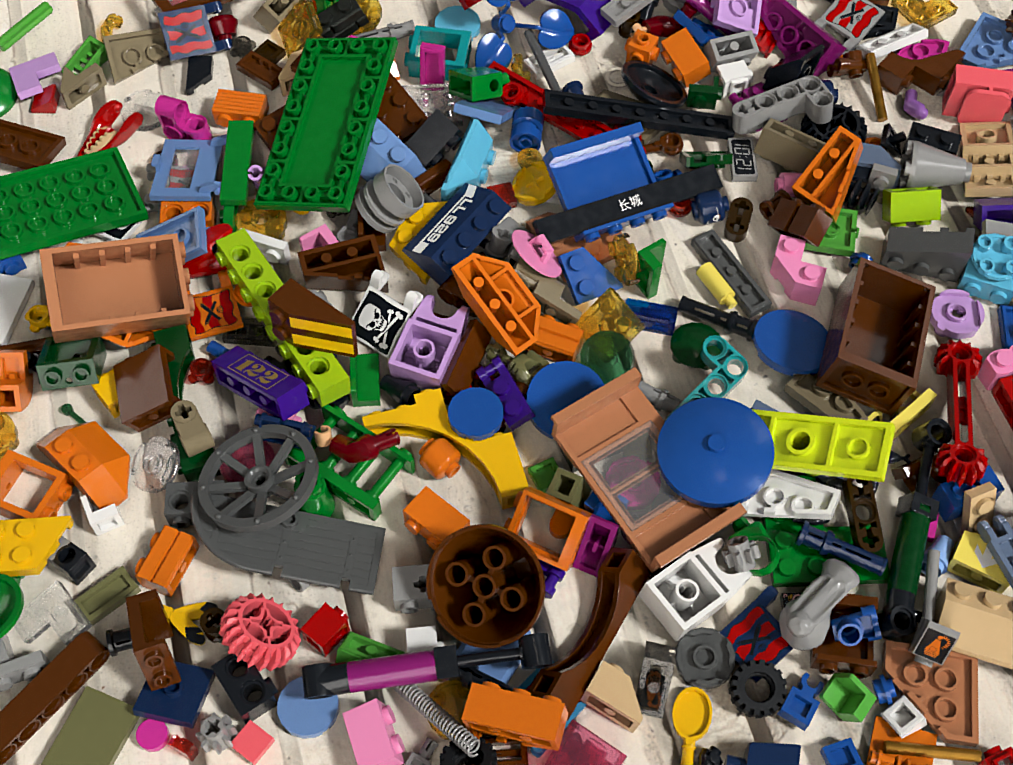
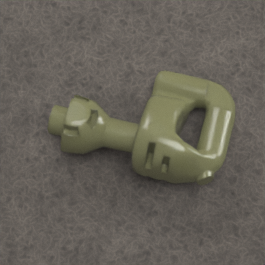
[485,342,549,386]

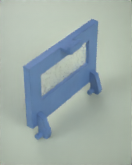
[149,134,227,201]

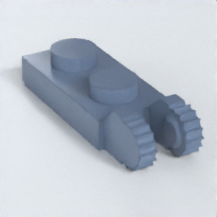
[976,514,1013,589]

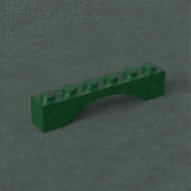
[151,324,221,482]

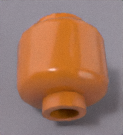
[419,438,461,479]

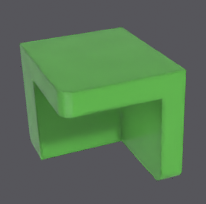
[819,673,877,723]

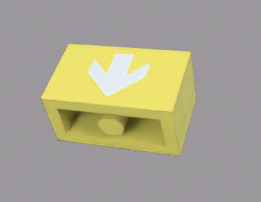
[947,530,1010,594]

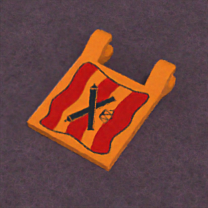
[187,269,244,341]

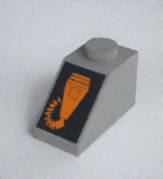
[908,617,960,668]

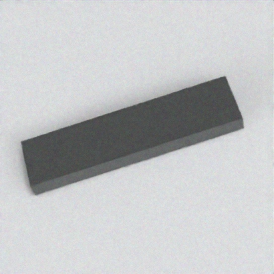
[691,229,772,319]

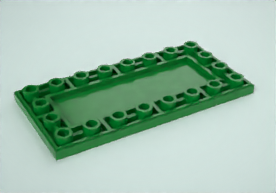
[253,37,398,213]

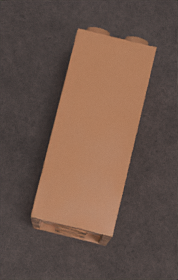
[39,233,195,343]

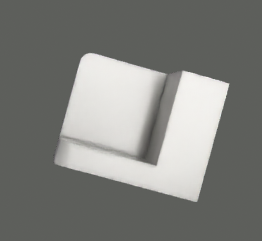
[80,494,125,536]

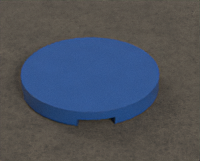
[752,310,828,376]
[526,361,604,439]

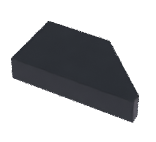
[186,56,214,95]

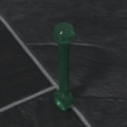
[61,404,87,424]

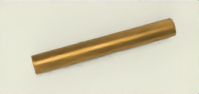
[865,53,888,122]
[883,741,982,763]

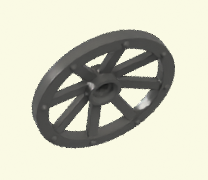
[198,424,319,533]

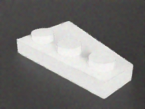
[741,469,841,520]

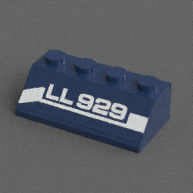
[402,183,512,286]

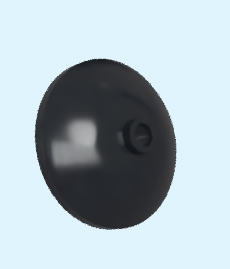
[621,60,687,108]

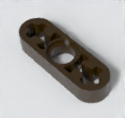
[842,478,884,554]

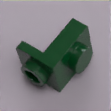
[686,76,723,110]

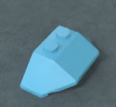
[441,117,496,202]

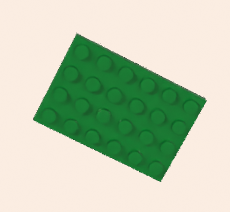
[0,147,149,260]

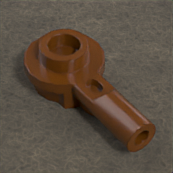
[642,132,684,156]

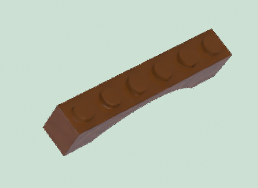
[528,547,651,721]

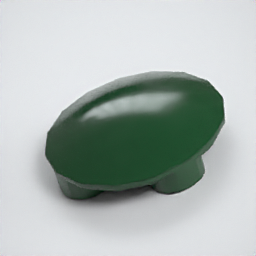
[670,322,721,370]

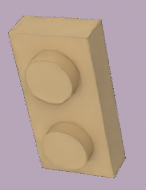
[960,481,997,534]

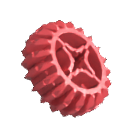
[218,593,301,672]

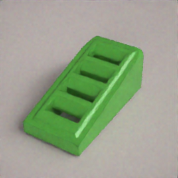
[61,35,108,76]

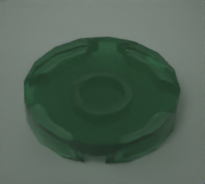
[580,331,635,384]

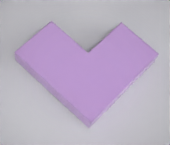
[9,52,62,100]

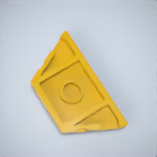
[389,201,448,285]
[0,516,74,577]

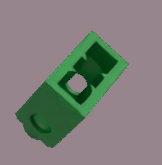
[448,67,510,102]

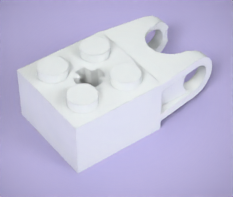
[639,538,753,642]

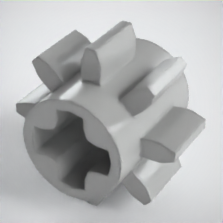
[721,536,761,572]
[195,712,238,755]

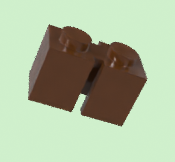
[767,197,833,247]

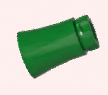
[294,472,335,517]

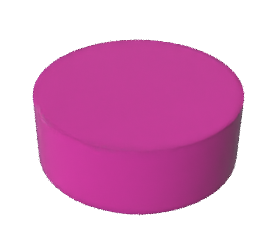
[136,719,170,752]

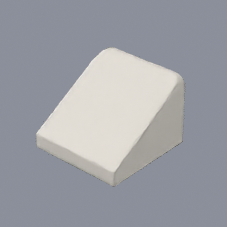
[880,695,927,739]

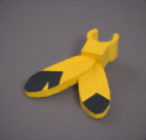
[163,602,218,646]

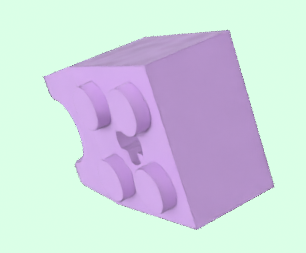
[388,294,469,392]

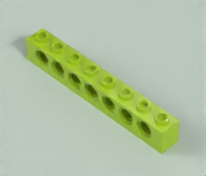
[215,228,351,407]

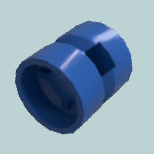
[510,106,544,154]

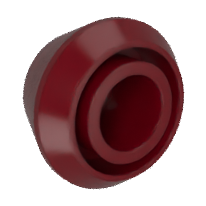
[208,14,238,40]

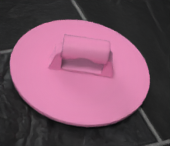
[511,230,562,278]

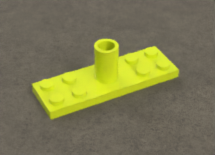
[751,409,895,482]

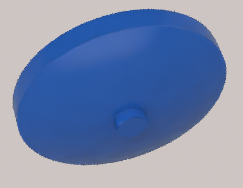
[657,397,774,508]

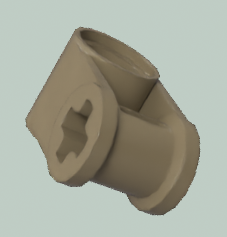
[170,400,215,458]

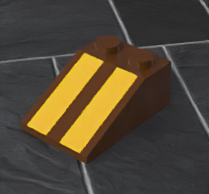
[267,278,358,358]

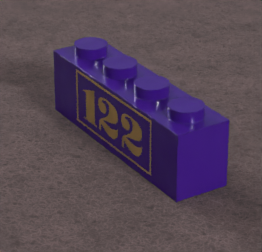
[211,346,310,421]

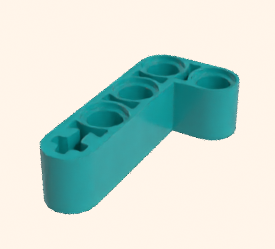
[665,335,748,421]

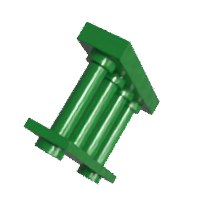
[285,404,415,521]

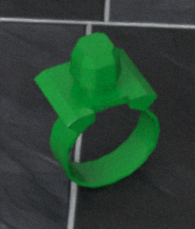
[727,516,780,577]

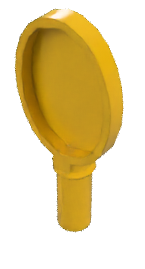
[672,687,712,765]

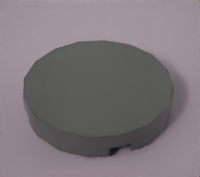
[674,627,736,690]

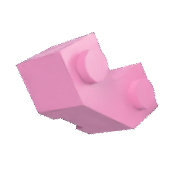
[770,234,827,306]

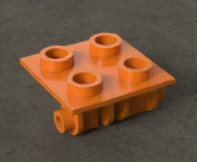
[866,716,938,765]

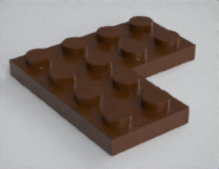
[0,119,66,170]

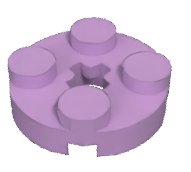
[930,289,985,339]

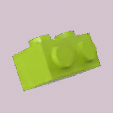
[882,186,942,227]

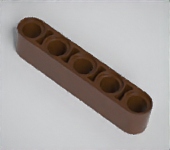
[0,631,110,765]

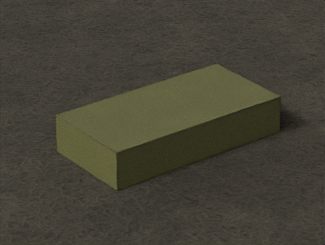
[72,566,141,627]

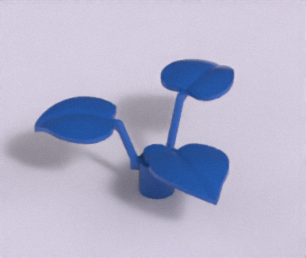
[475,0,574,68]

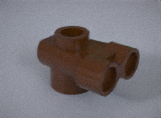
[827,50,868,79]

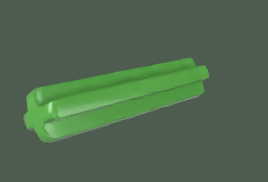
[0,1,53,51]

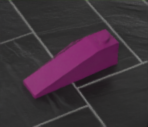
[760,0,847,77]

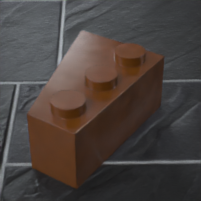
[297,234,389,293]

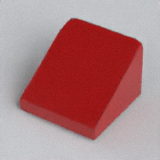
[31,84,60,113]

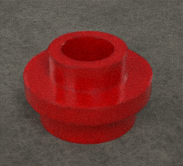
[569,33,592,56]
[501,82,525,106]

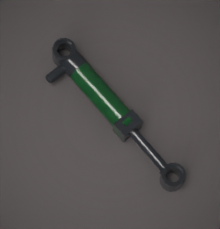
[877,418,952,639]

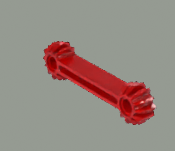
[933,339,988,487]

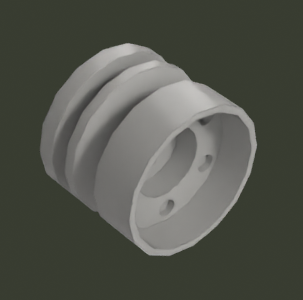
[355,164,424,233]

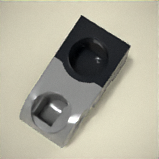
[48,536,97,585]

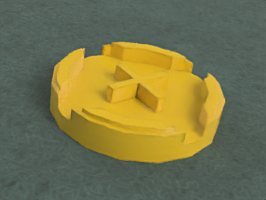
[511,161,556,206]

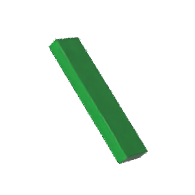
[220,120,254,206]

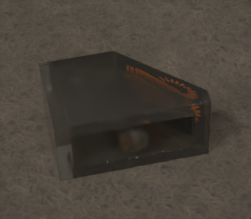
[636,641,676,719]

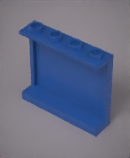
[543,122,674,243]

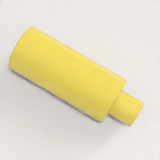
[696,262,737,309]

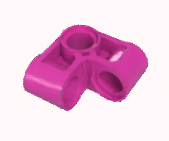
[155,95,213,140]

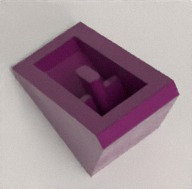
[572,514,619,578]

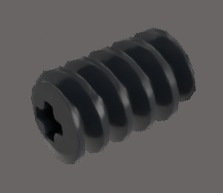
[843,175,880,216]

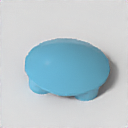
[971,233,1013,281]

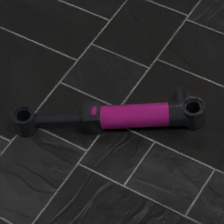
[302,633,553,700]

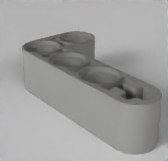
[732,75,834,134]

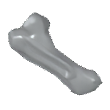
[779,558,860,650]

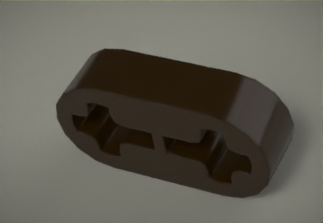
[724,197,753,243]

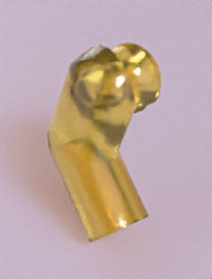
[100,13,123,44]
[511,53,531,81]

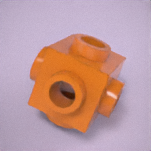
[624,29,660,64]

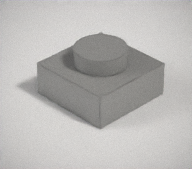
[866,163,899,192]

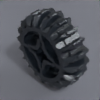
[800,102,867,143]

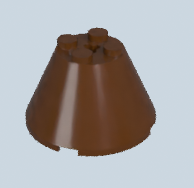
[426,524,545,649]

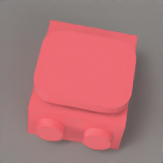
[942,64,1013,123]

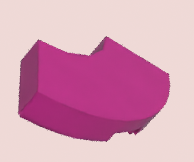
[897,39,950,60]

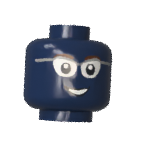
[690,189,729,225]

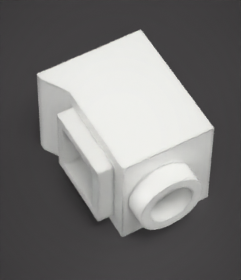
[716,60,754,99]

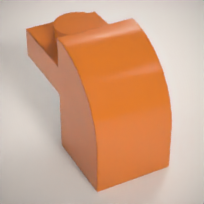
[0,350,33,412]

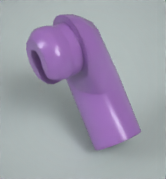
[903,89,928,120]

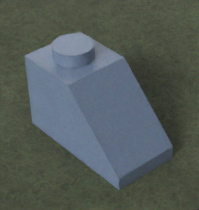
[853,143,902,188]

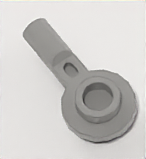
[336,208,358,242]

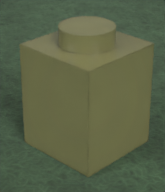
[546,467,592,509]

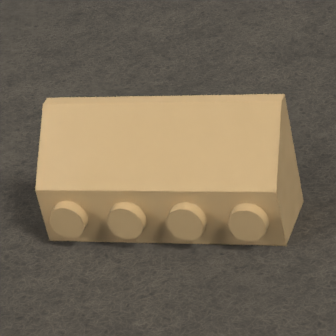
[934,578,1013,670]

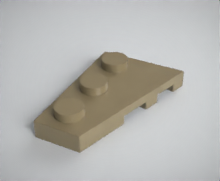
[103,28,169,85]

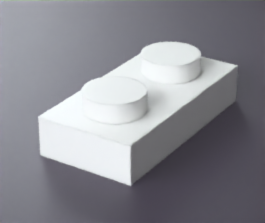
[240,228,291,265]

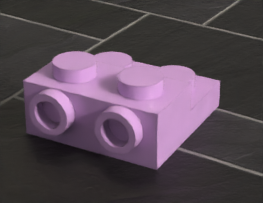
[710,0,762,38]

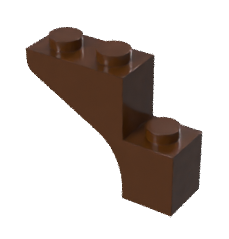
[878,49,966,96]

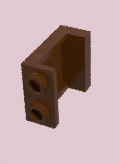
[113,344,181,432]
[126,589,181,691]
[810,594,878,679]

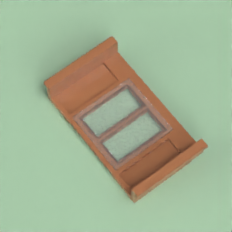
[551,367,747,573]

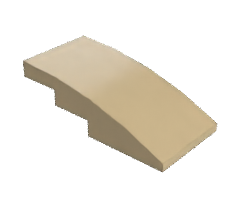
[959,121,1013,197]

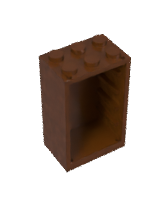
[815,257,936,416]

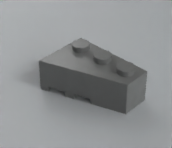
[880,227,975,283]

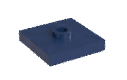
[132,661,216,729]

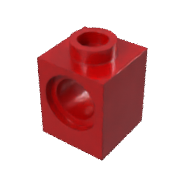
[300,602,350,657]

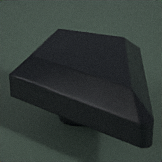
[879,123,907,158]

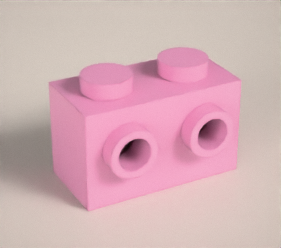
[342,698,405,765]

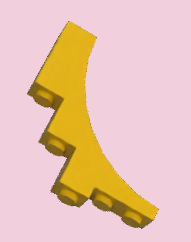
[362,388,529,510]

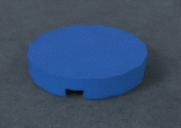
[448,387,503,441]

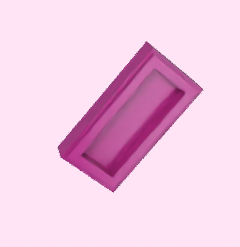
[420,42,446,91]

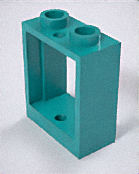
[404,25,472,81]

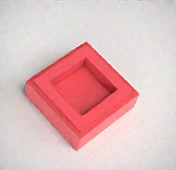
[231,720,275,765]

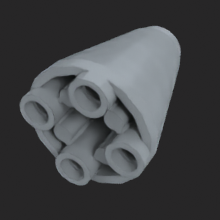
[898,140,972,188]

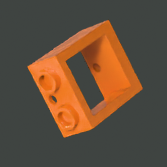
[0,449,74,520]
[503,486,592,572]

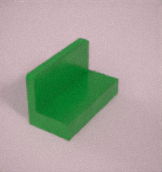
[633,238,666,300]
[350,353,381,407]

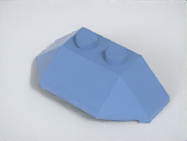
[360,118,427,182]

